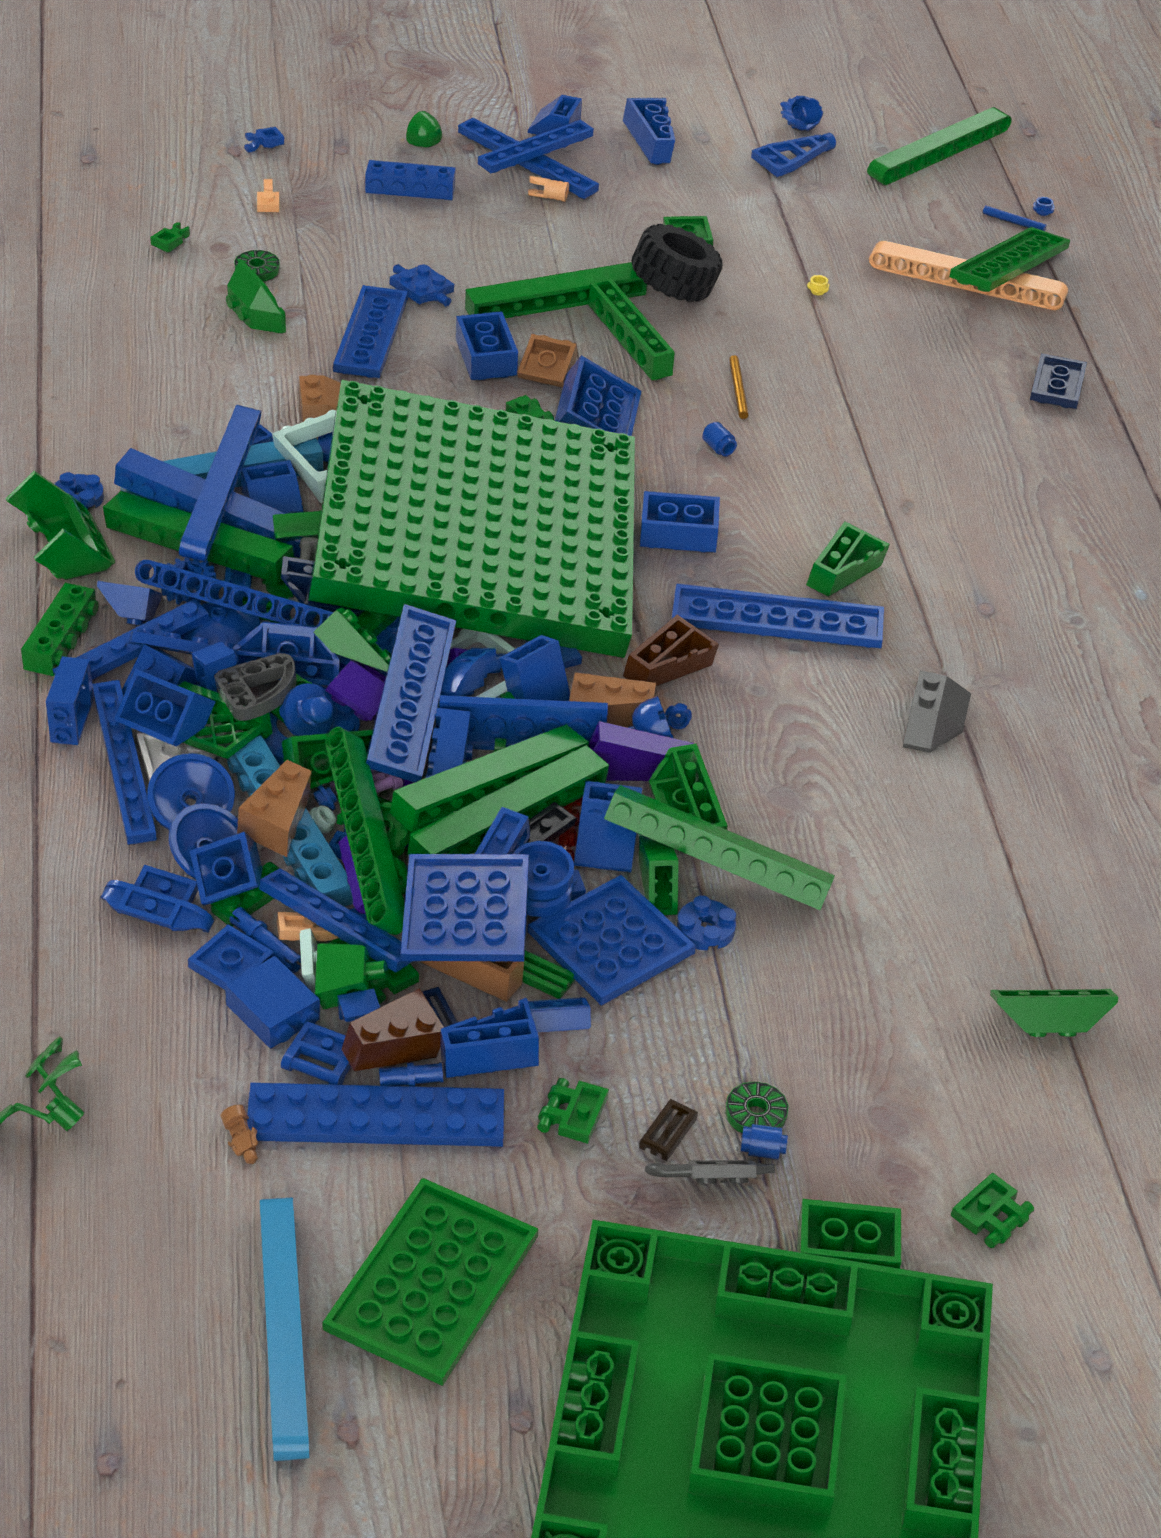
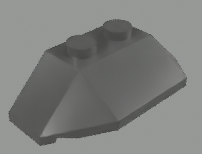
[903,670,971,753]

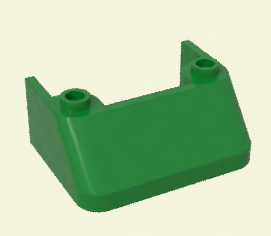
[5,471,115,580]

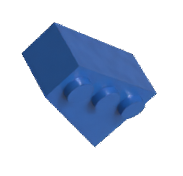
[440,998,539,1078]

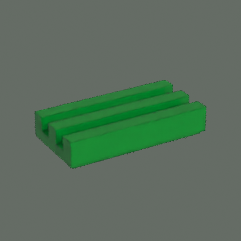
[522,950,575,999]

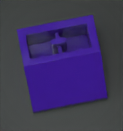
[325,660,386,721]

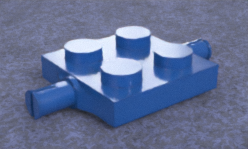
[389,264,455,307]

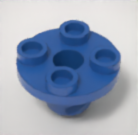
[279,683,334,736]

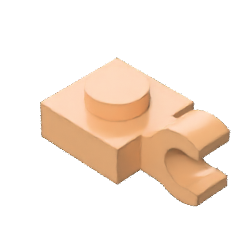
[257,179,279,212]

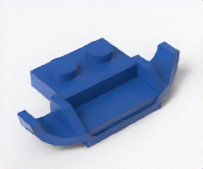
[100,865,214,933]

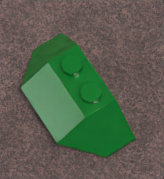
[226,261,286,334]
[649,743,728,830]
[990,989,1118,1037]

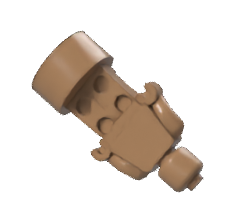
[220,1105,258,1164]

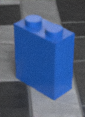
[500,635,570,701]
[225,956,320,1049]

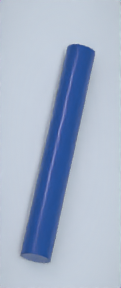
[983,205,1047,231]

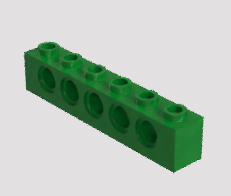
[589,277,675,380]

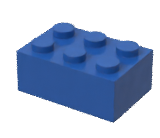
[456,312,518,380]
[640,491,720,553]

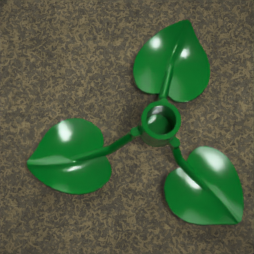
[0,1036,85,1131]

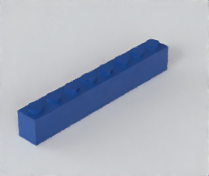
[114,448,301,558]

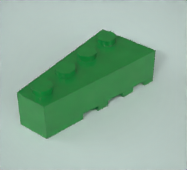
[282,730,373,790]

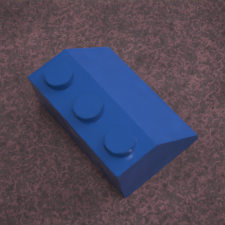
[114,669,215,747]

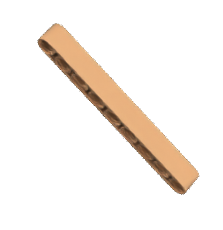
[869,241,1068,310]

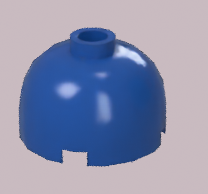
[628,696,674,738]

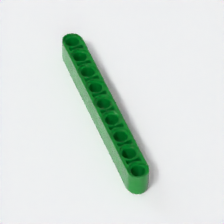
[867,107,1012,185]
[325,726,405,935]

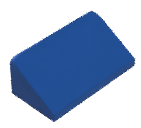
[528,997,591,1032]

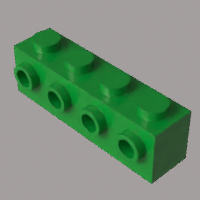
[21,582,99,676]

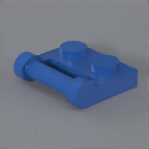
[281,1021,351,1085]

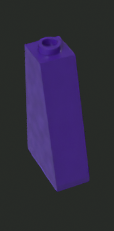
[588,721,694,781]

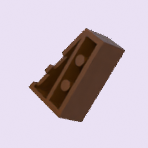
[623,615,719,686]
[341,988,444,1071]

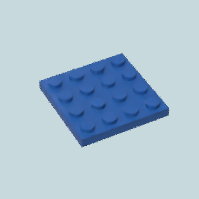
[400,854,530,962]
[528,875,696,1006]

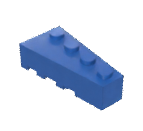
[623,98,675,165]
[426,708,474,778]

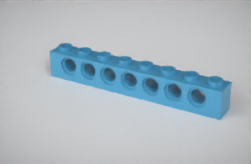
[227,736,353,907]

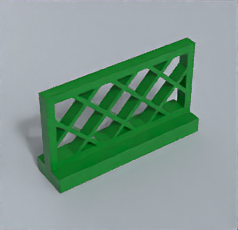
[178,681,273,759]

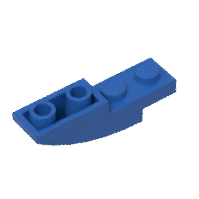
[440,648,507,696]

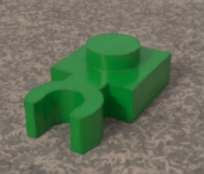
[150,222,190,253]

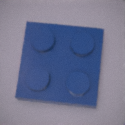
[188,924,274,990]

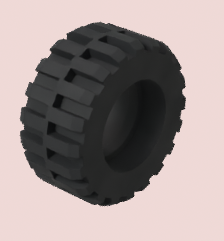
[631,224,723,302]

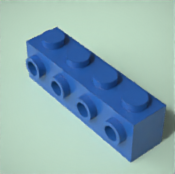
[365,160,456,200]

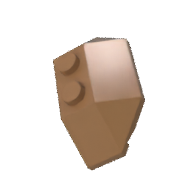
[298,375,341,440]

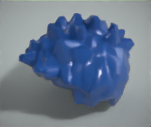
[780,96,823,131]

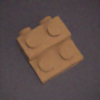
[517,334,578,387]

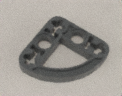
[214,653,297,721]

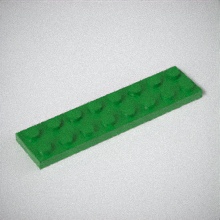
[949,227,1070,292]

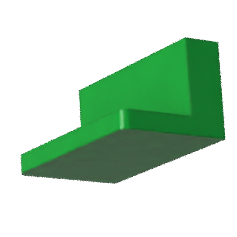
[272,511,321,542]

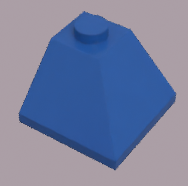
[97,581,162,626]
[190,832,263,906]

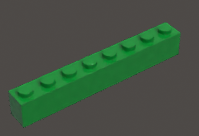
[465,262,647,319]
[103,491,294,584]
[390,724,589,833]
[407,745,609,856]
[604,785,835,910]

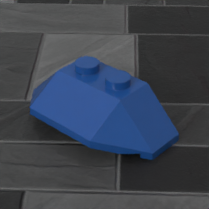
[232,622,341,685]

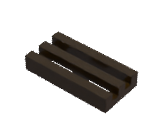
[639,1099,698,1161]

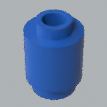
[702,422,737,456]
[741,1124,788,1160]

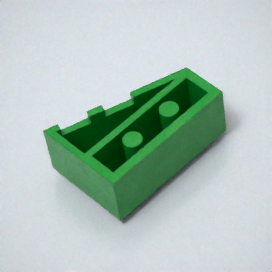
[806,521,890,597]

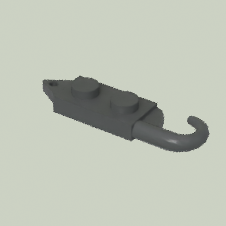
[645,1160,775,1184]

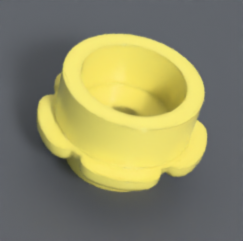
[807,275,829,295]

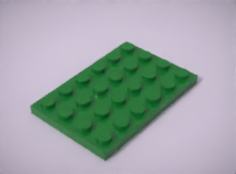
[322,1177,539,1386]

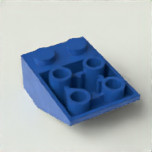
[574,781,643,873]

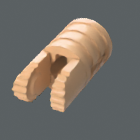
[528,176,569,202]

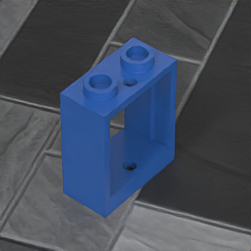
[46,656,94,745]

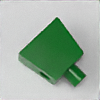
[315,943,388,1009]

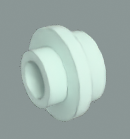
[309,806,336,833]

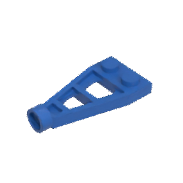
[751,133,836,177]

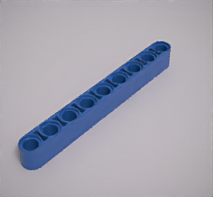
[179,405,261,562]
[135,560,333,627]

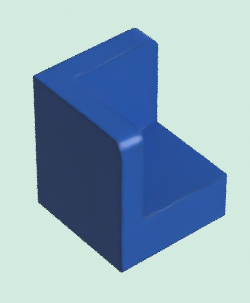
[338,988,380,1022]

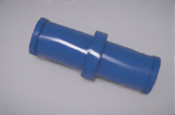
[379,1062,444,1087]

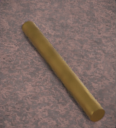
[729,355,748,419]

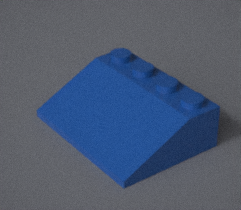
[555,355,642,436]

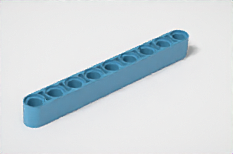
[260,1197,310,1461]

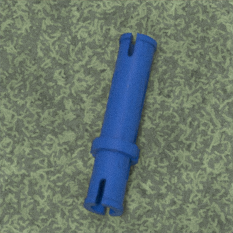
[229,907,301,973]

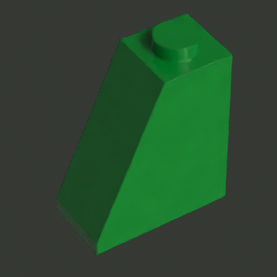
[639,836,679,915]

